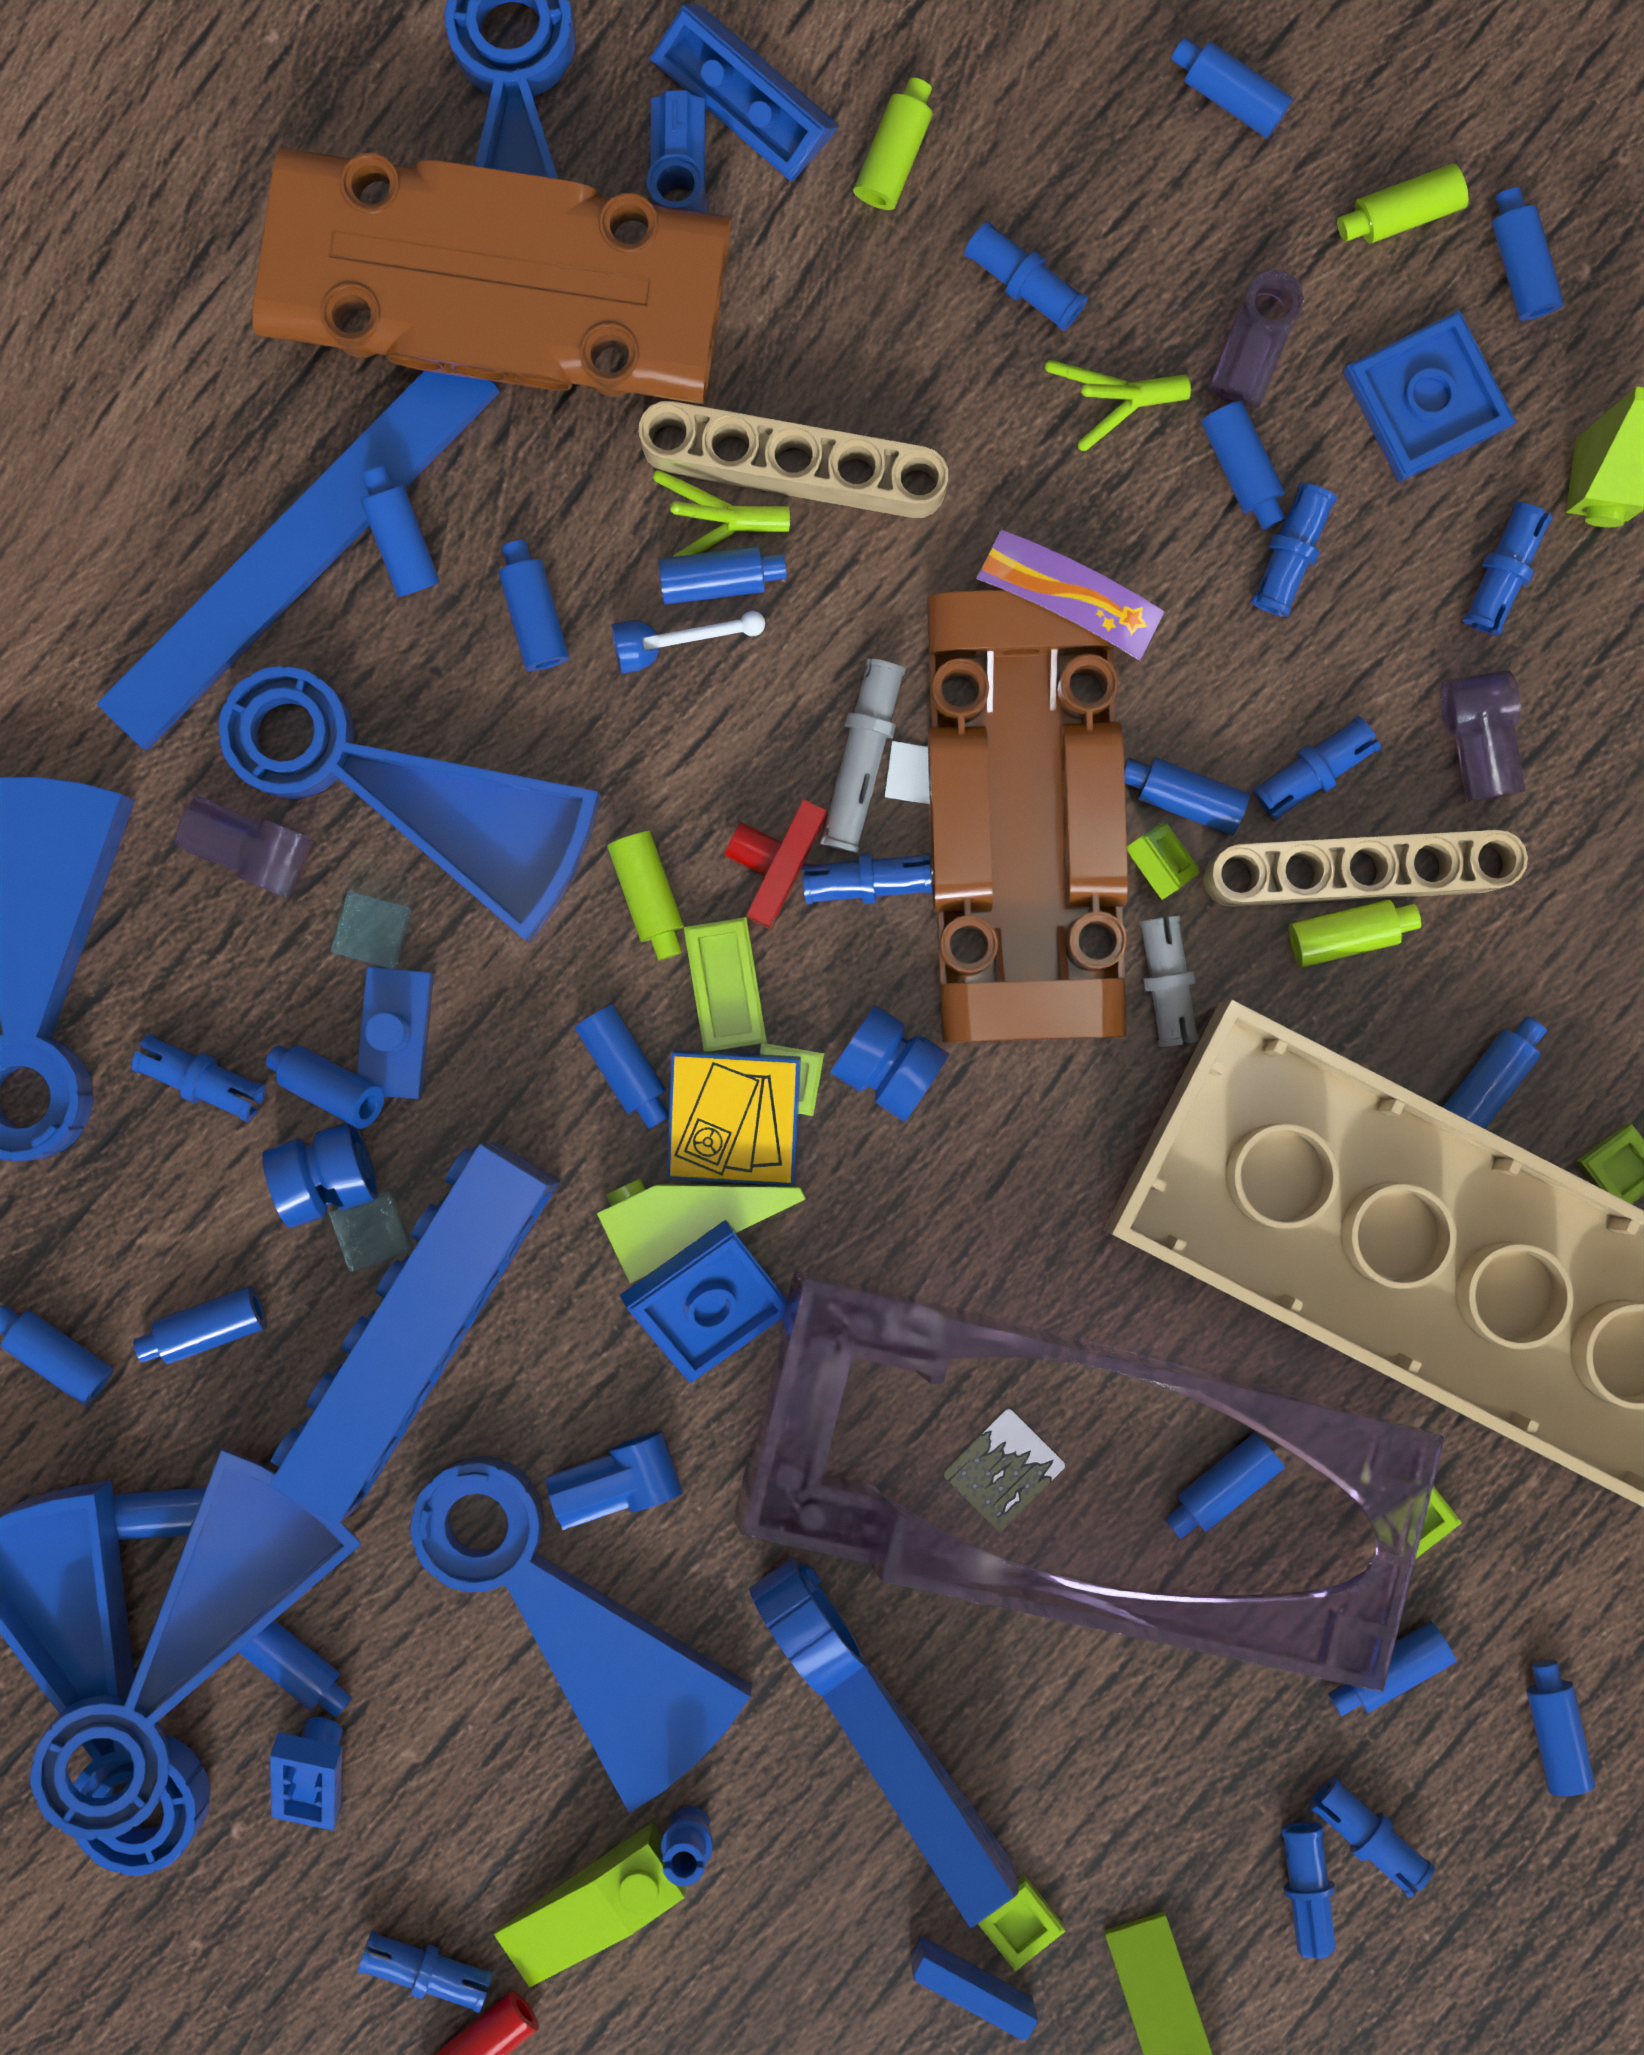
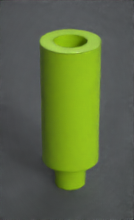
[853,78,933,210]
[1337,163,1468,244]
[607,831,684,961]
[1288,899,1421,968]

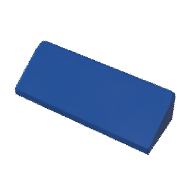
[649,4,839,181]

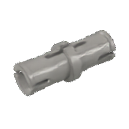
[1139,915,1200,1047]

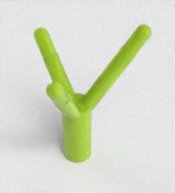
[1045,360,1191,451]
[653,470,790,557]

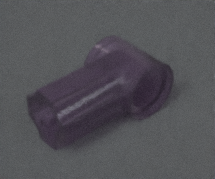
[1208,270,1304,408]
[1440,670,1525,802]
[174,795,314,899]

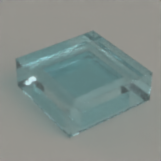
[331,891,412,969]
[329,1190,413,1272]

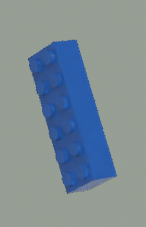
[269,1142,561,1527]

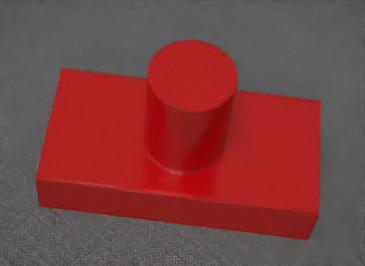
[724,799,827,930]

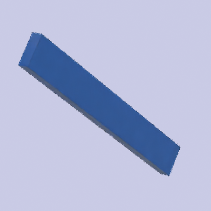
[96,371,500,751]

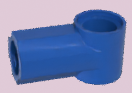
[646,90,708,213]
[545,1431,683,1530]

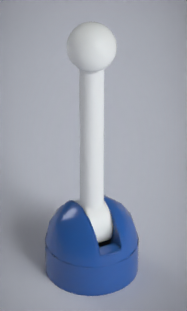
[611,611,765,674]

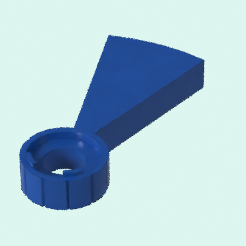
[444,0,576,179]
[219,666,602,943]
[0,777,135,1161]
[30,1447,361,1840]
[410,1456,752,1813]
[0,1481,211,1876]
[749,1557,1018,1929]

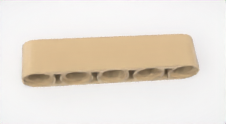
[639,401,948,518]
[1203,830,1528,907]

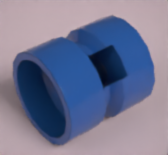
[830,1005,949,1122]
[262,1122,378,1228]

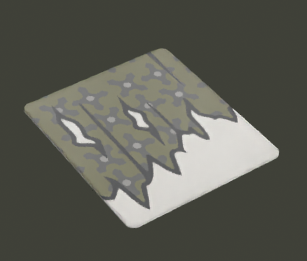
[944,1409,1065,1531]

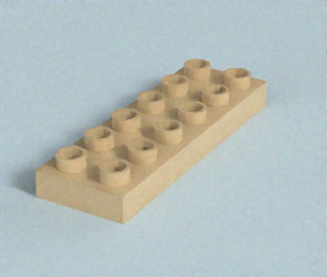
[1104,999,1644,1507]

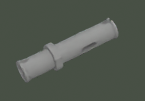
[819,658,906,854]

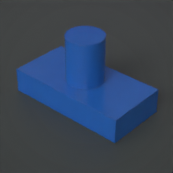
[357,967,434,1099]
[270,1717,343,1831]

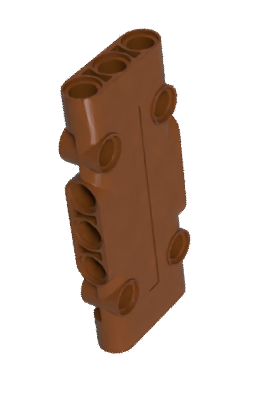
[253,148,731,404]
[927,590,1128,1042]

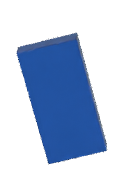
[911,1936,1038,2041]

